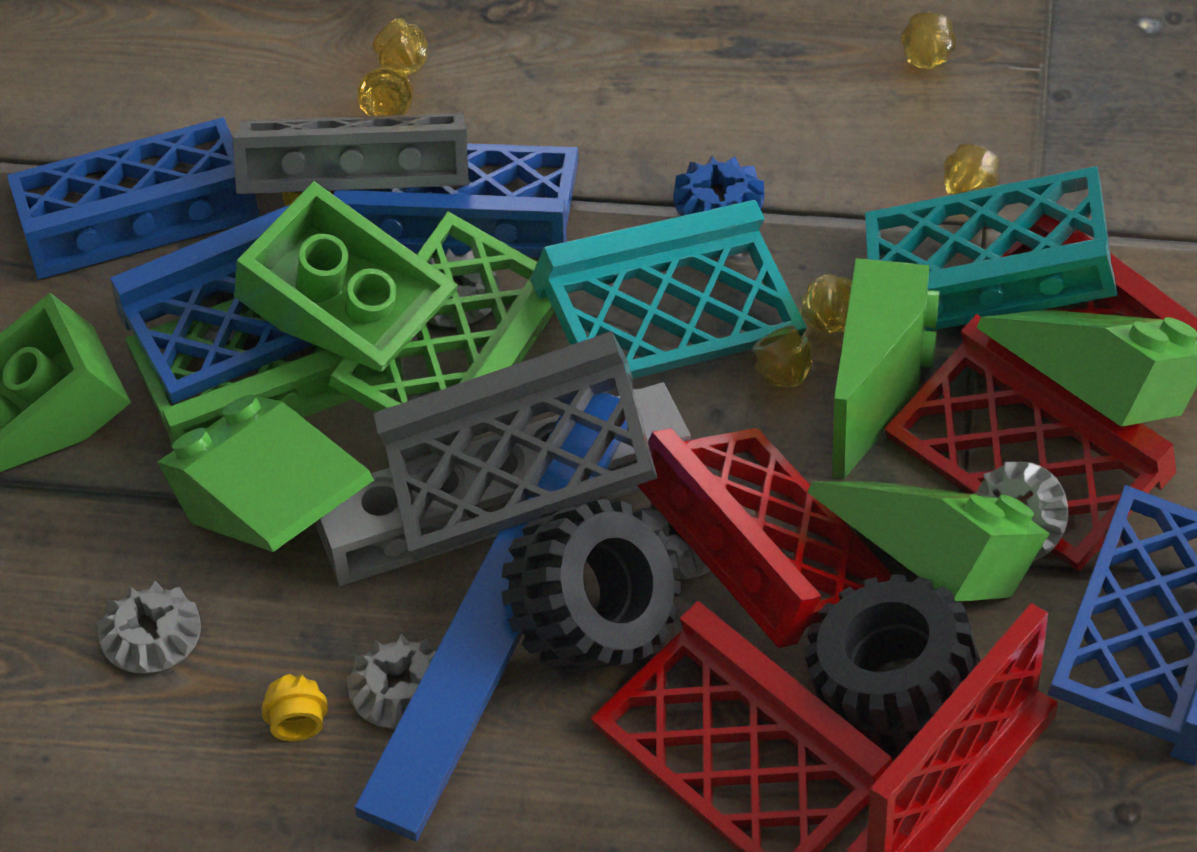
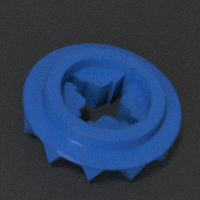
[673,155,765,216]

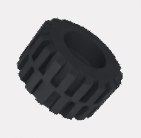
[501,499,681,672]
[805,575,980,756]

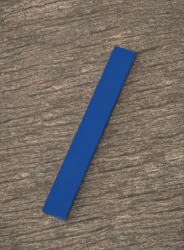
[355,392,628,842]

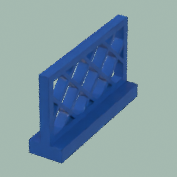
[7,117,260,279]
[334,143,578,258]
[110,189,328,404]
[1047,485,1197,765]

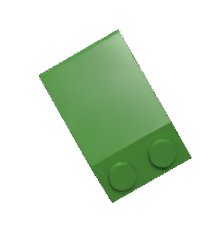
[234,181,458,372]
[832,258,940,479]
[0,293,131,472]
[976,309,1197,427]
[157,395,374,552]
[807,481,1050,602]

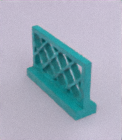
[865,166,1117,331]
[530,200,807,379]

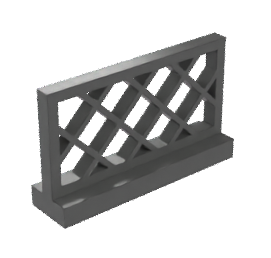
[233,113,469,194]
[373,331,658,560]

